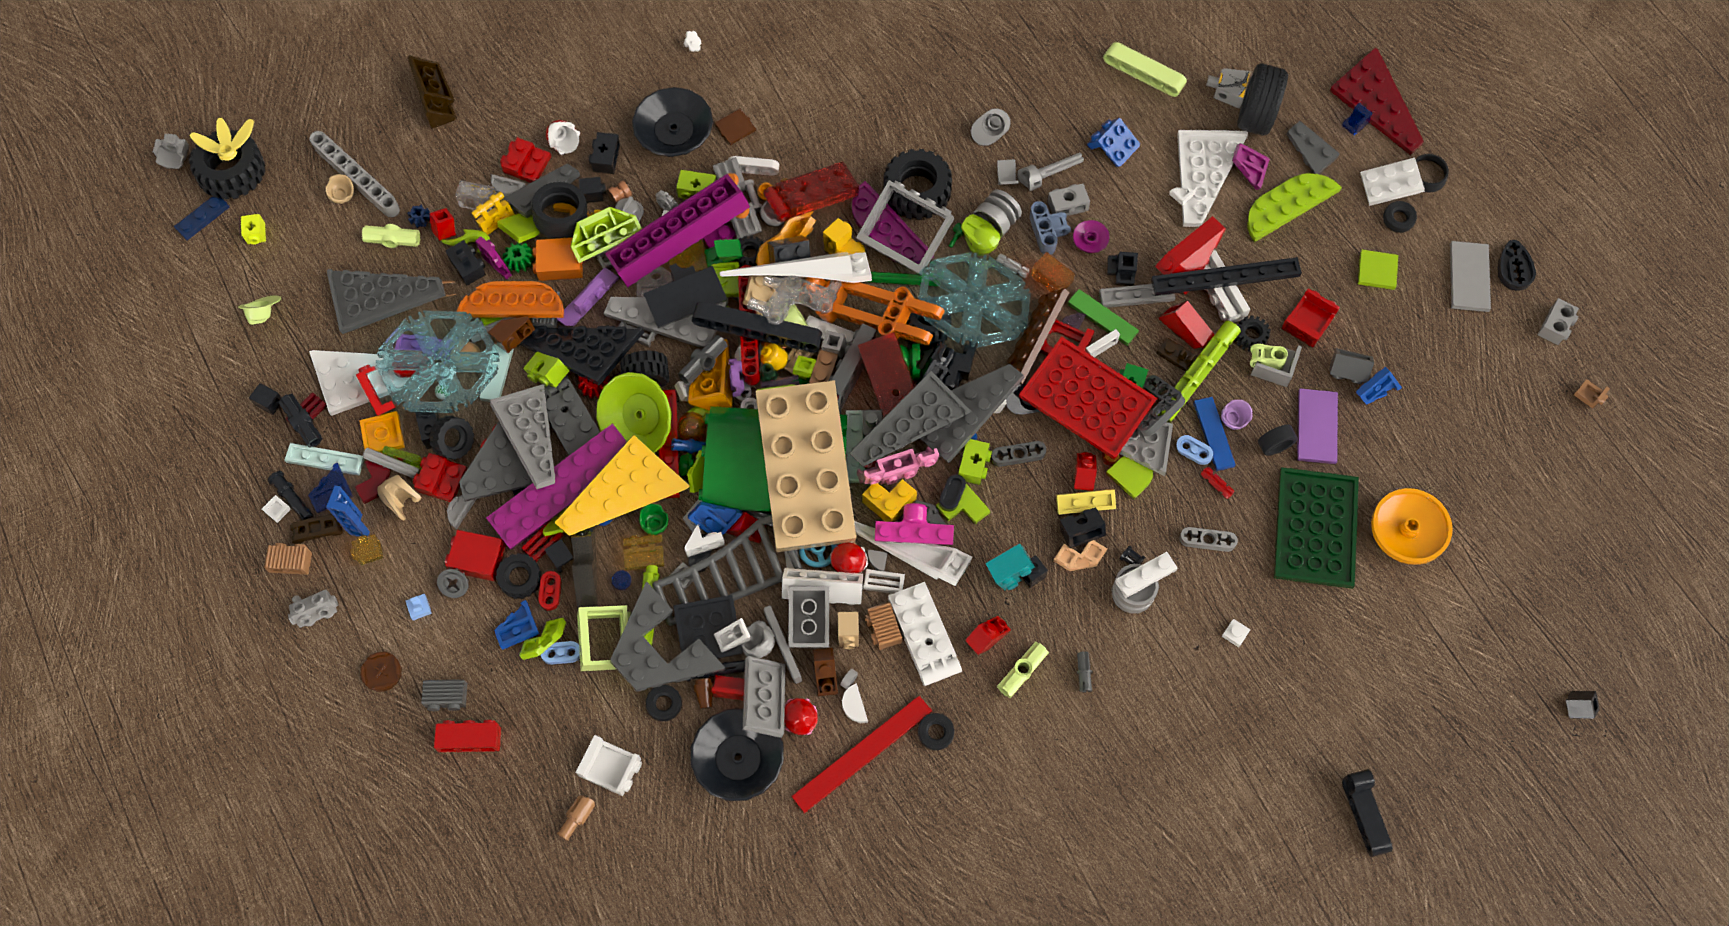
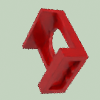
[1039,320,1095,355]

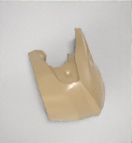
[377,475,422,521]

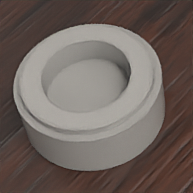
[840,669,858,689]

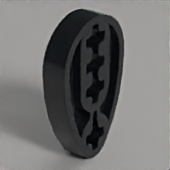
[1498,240,1536,291]

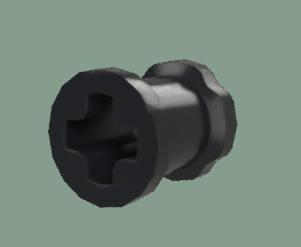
[1119,545,1146,564]

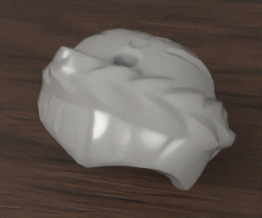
[741,621,775,658]

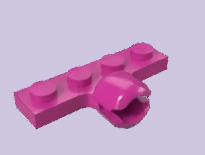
[875,503,954,545]

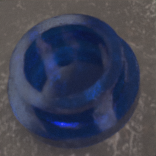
[612,570,632,590]

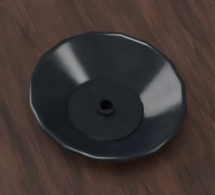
[632,87,713,157]
[690,709,784,801]

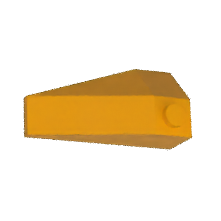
[688,339,732,411]

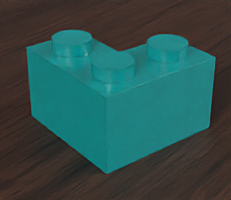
[985,543,1035,590]

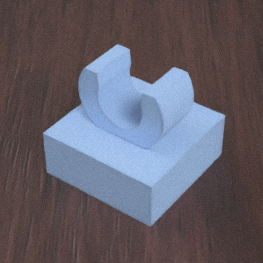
[406,594,432,620]

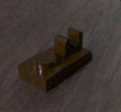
[1156,337,1197,372]

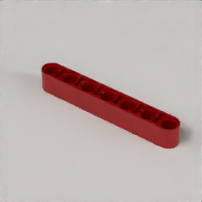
[738,265,760,385]

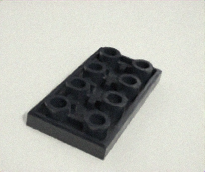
[643,266,727,329]

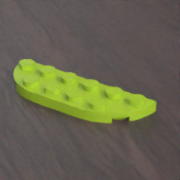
[1247,173,1342,242]

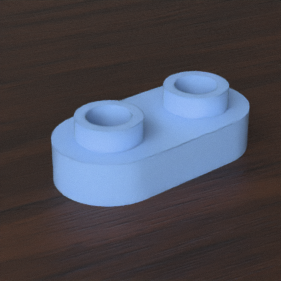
[1177,435,1213,465]
[541,641,580,664]

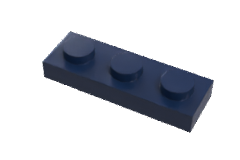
[174,197,230,241]

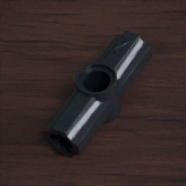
[278,393,323,448]

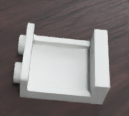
[576,735,642,796]

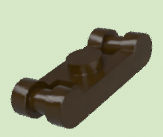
[290,514,343,544]

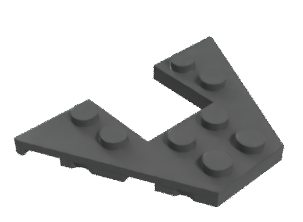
[610,582,725,692]

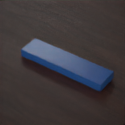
[1193,397,1236,471]

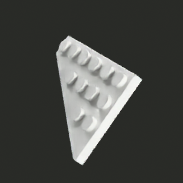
[309,350,439,416]

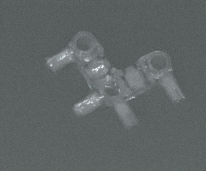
[747,275,842,325]

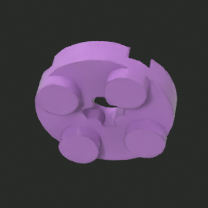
[728,358,744,397]

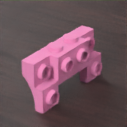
[857,447,939,485]

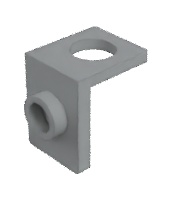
[997,159,1018,185]

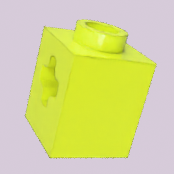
[241,214,266,244]

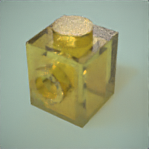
[350,534,384,565]

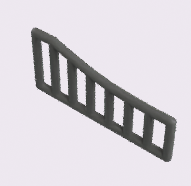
[652,514,803,626]

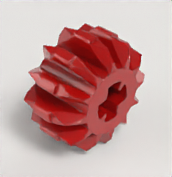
[578,376,610,399]

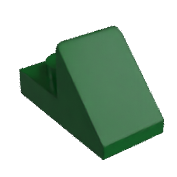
[704,239,743,267]

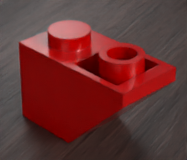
[1074,452,1097,491]
[965,616,1011,655]

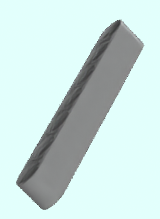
[310,131,400,217]

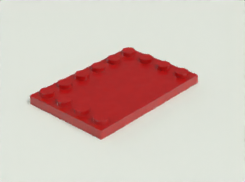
[1019,336,1157,460]

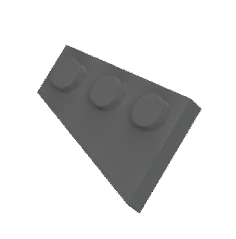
[1287,121,1340,174]

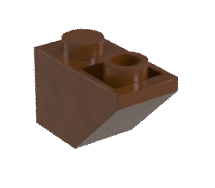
[488,317,535,354]
[813,647,838,697]

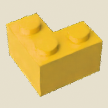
[823,218,865,254]
[862,479,917,522]

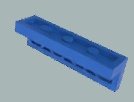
[327,485,370,539]

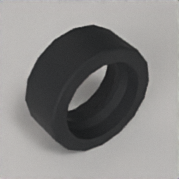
[1258,425,1298,456]

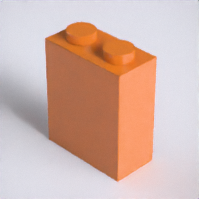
[533,238,583,281]

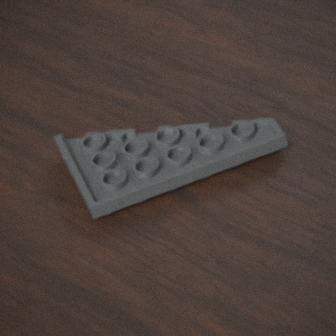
[326,269,445,334]

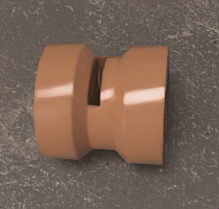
[607,181,632,204]

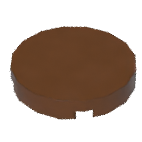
[360,652,402,692]

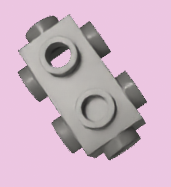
[288,590,338,628]

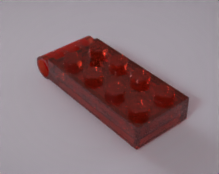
[763,161,859,222]
[858,332,915,417]

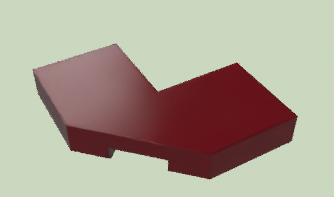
[355,460,391,504]

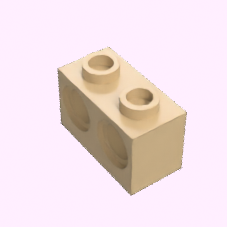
[838,612,859,649]

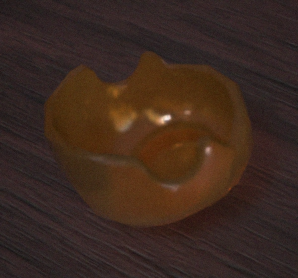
[677,411,706,441]

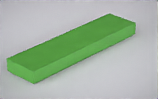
[1067,289,1139,346]

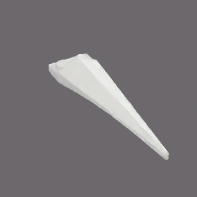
[720,252,872,283]
[854,521,972,586]

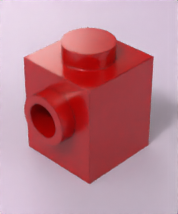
[429,208,456,240]

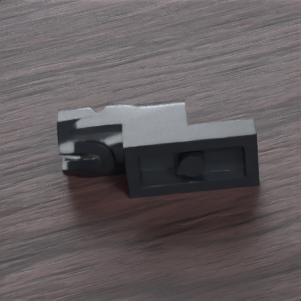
[942,338,977,390]
[915,341,955,386]

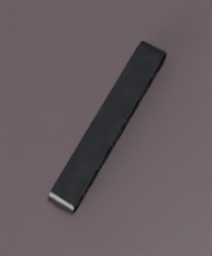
[692,302,823,353]

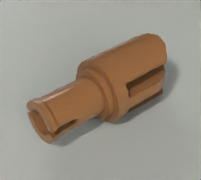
[557,795,595,841]

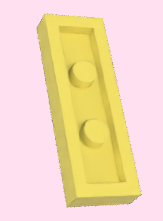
[1056,489,1116,515]

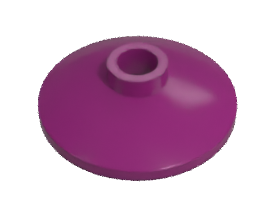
[1073,220,1110,253]

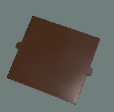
[715,108,756,145]

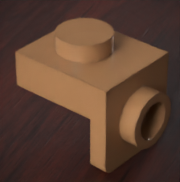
[1574,379,1610,409]

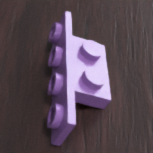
[557,268,619,326]

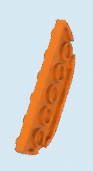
[456,281,564,318]

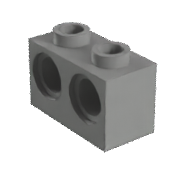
[1538,298,1579,345]

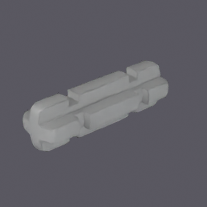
[996,254,1030,278]

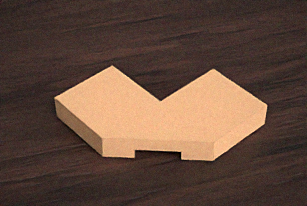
[1053,540,1107,571]

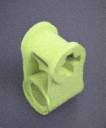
[1250,344,1288,370]

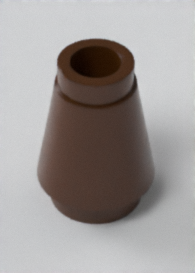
[693,678,713,709]

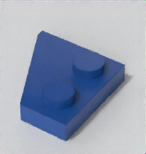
[1356,367,1402,405]

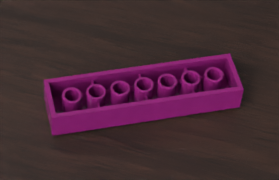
[605,174,750,287]
[486,423,627,550]

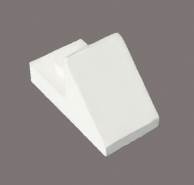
[684,525,725,557]

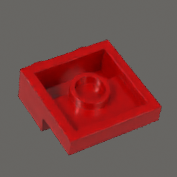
[500,137,552,183]
[413,453,468,502]

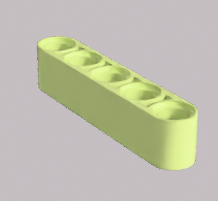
[1103,42,1187,97]

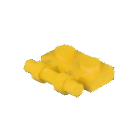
[471,191,515,235]

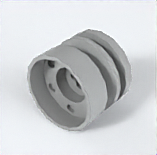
[973,189,1022,238]

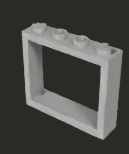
[856,180,954,276]

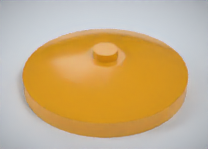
[1371,488,1452,565]

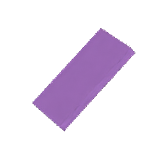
[1297,389,1338,464]

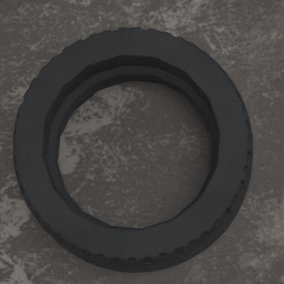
[532,182,588,239]

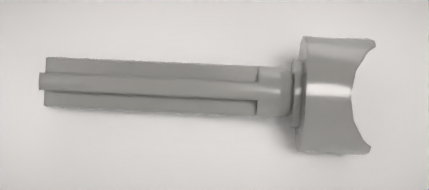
[1017,153,1084,191]

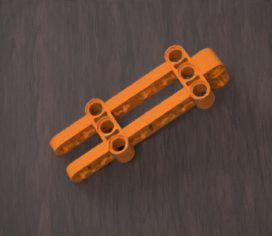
[801,277,945,345]

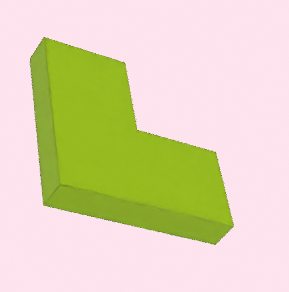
[936,484,990,524]

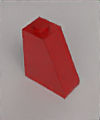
[1159,301,1215,349]

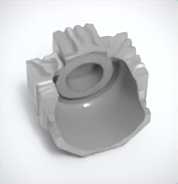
[153,134,189,169]

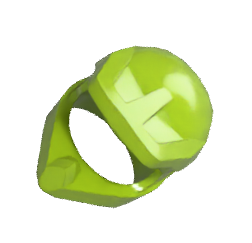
[961,214,1000,256]

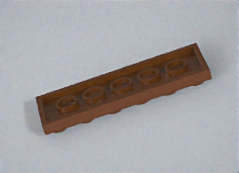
[1007,288,1069,385]

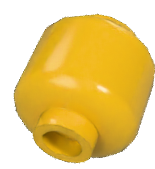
[760,343,788,371]

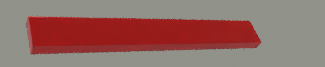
[792,695,932,814]

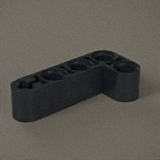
[1342,769,1393,857]

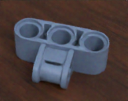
[1029,201,1071,255]

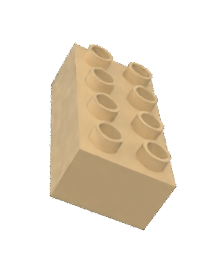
[756,380,856,552]

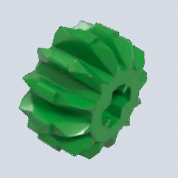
[502,243,534,273]

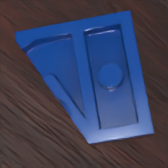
[688,501,742,536]
[494,600,539,650]

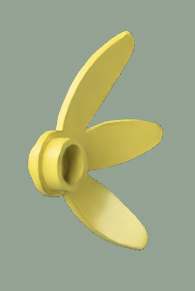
[190,118,254,161]

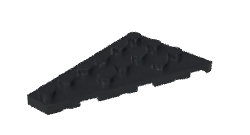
[519,325,644,386]

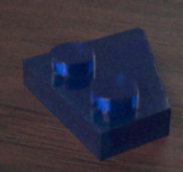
[309,463,354,513]

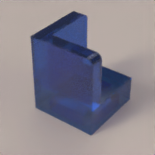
[1342,103,1373,136]

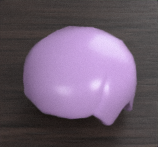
[1221,400,1252,430]

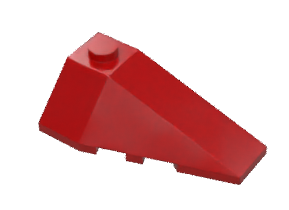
[1155,216,1226,295]

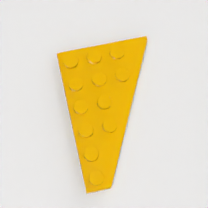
[554,435,690,536]

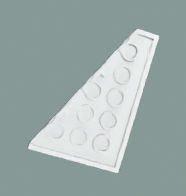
[1178,130,1248,227]

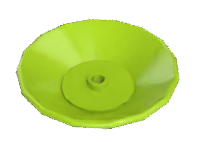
[596,372,671,453]

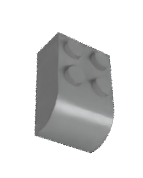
[789,587,829,648]

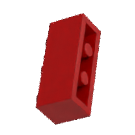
[434,720,501,752]

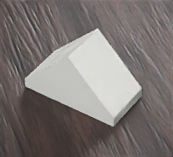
[714,619,750,652]

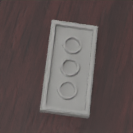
[1450,241,1491,312]
[743,656,785,737]

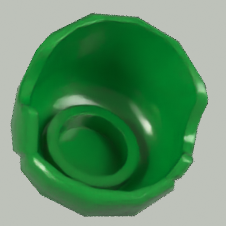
[639,503,668,535]

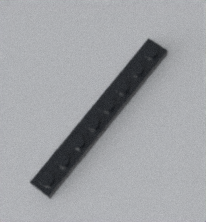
[1151,257,1302,296]

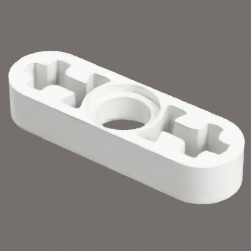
[728,156,779,176]

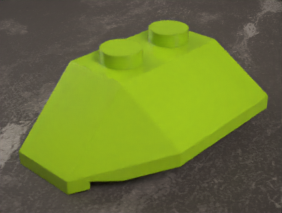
[570,207,642,263]

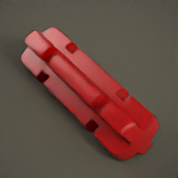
[1201,467,1234,499]

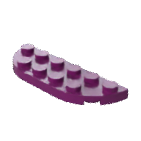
[852,181,934,264]

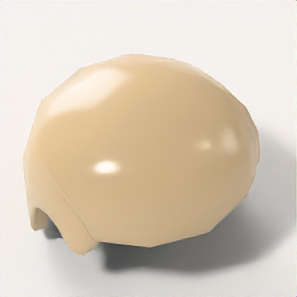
[326,174,354,204]

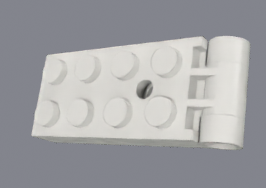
[888,582,962,686]

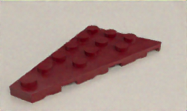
[1330,47,1424,156]

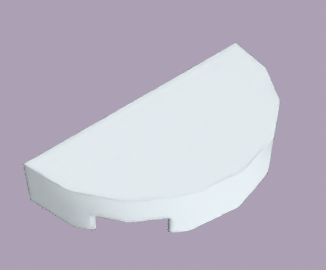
[842,683,868,723]

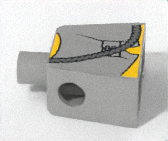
[1206,68,1251,109]

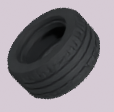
[1237,63,1288,136]

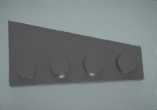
[503,163,580,218]

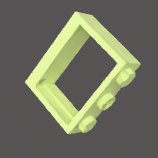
[577,605,631,671]

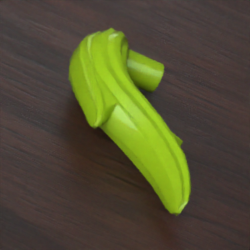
[441,229,490,254]

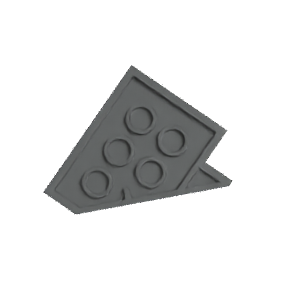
[459,422,533,502]

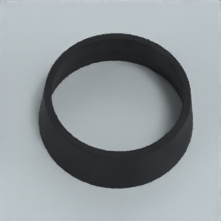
[1415,154,1449,193]

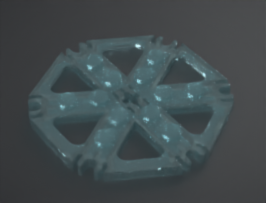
[918,252,1031,348]
[376,311,500,413]

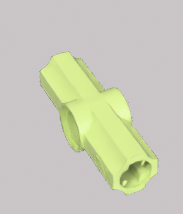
[362,224,421,248]
[997,641,1049,698]

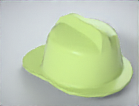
[238,296,281,325]

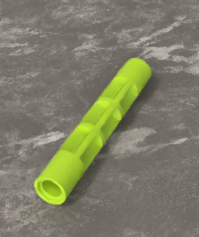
[1158,320,1241,423]

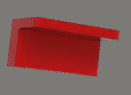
[711,675,745,700]

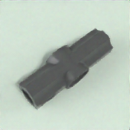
[678,335,728,385]

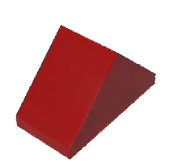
[725,512,766,543]

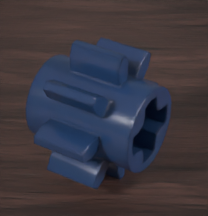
[407,205,430,228]

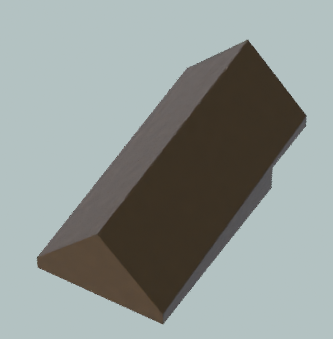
[408,55,457,129]

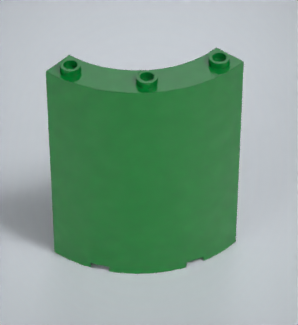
[699,406,847,512]

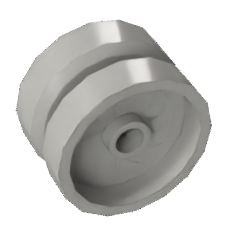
[1112,564,1159,613]

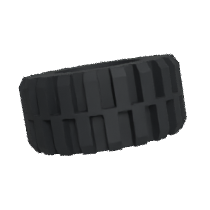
[189,130,265,199]
[883,149,952,220]

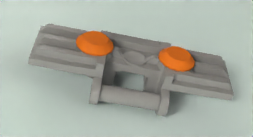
[713,157,762,239]

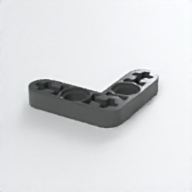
[1138,375,1185,436]

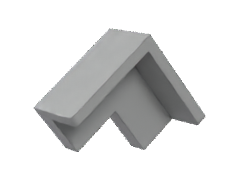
[1251,345,1302,387]

